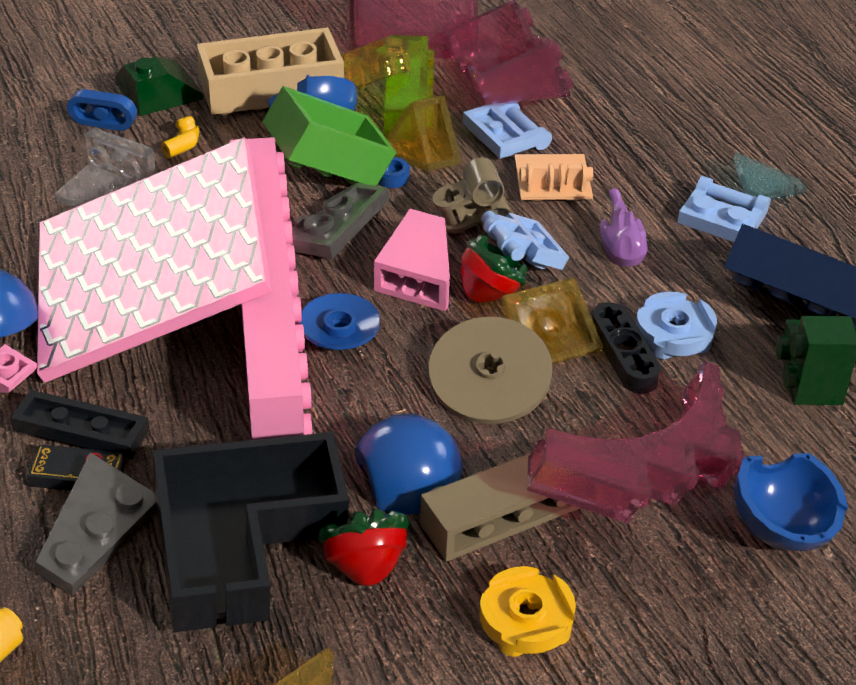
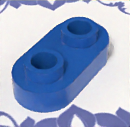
[67,89,137,131]

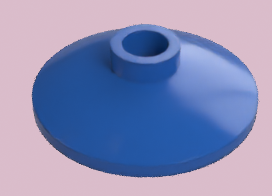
[299,293,380,350]

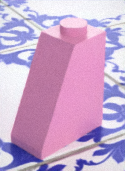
[374,209,450,311]

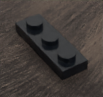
[11,390,150,459]

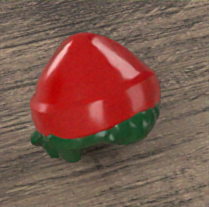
[460,235,527,303]
[317,509,409,586]

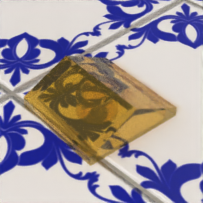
[501,277,604,364]

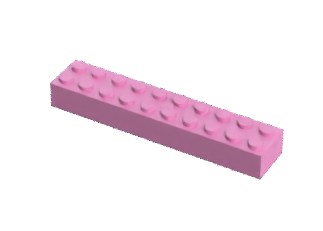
[230,137,312,440]

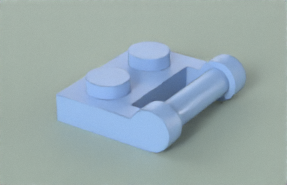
[463,98,552,159]
[677,176,771,242]

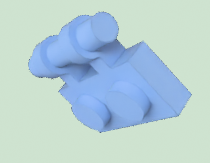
[481,211,569,270]

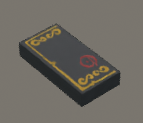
[27,445,126,491]

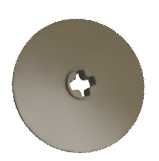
[428,316,552,424]

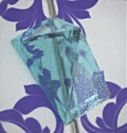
[733,152,806,200]

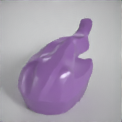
[600,188,648,267]

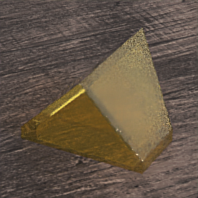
[386,95,461,171]

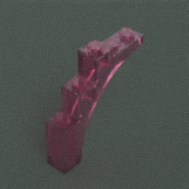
[527,361,744,523]

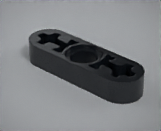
[591,302,660,394]

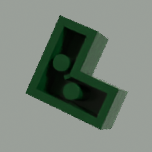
[776,316,856,405]

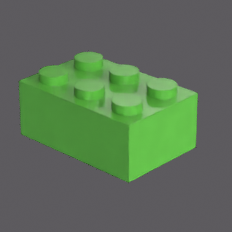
[262,86,397,186]

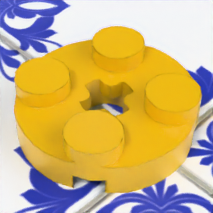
[479,566,576,657]

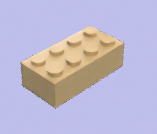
[197,27,344,115]

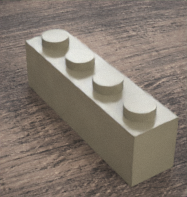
[420,436,604,562]

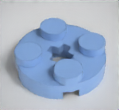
[635,292,717,359]

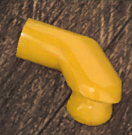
[161,116,200,159]

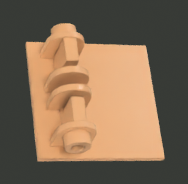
[514,154,593,201]

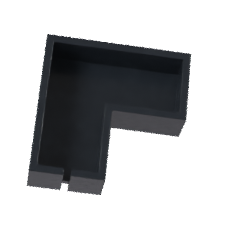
[153,432,349,633]

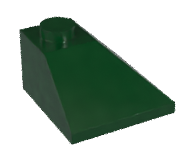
[115,57,203,116]

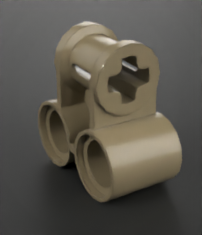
[432,158,512,234]

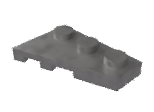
[291,183,389,259]
[36,452,157,596]

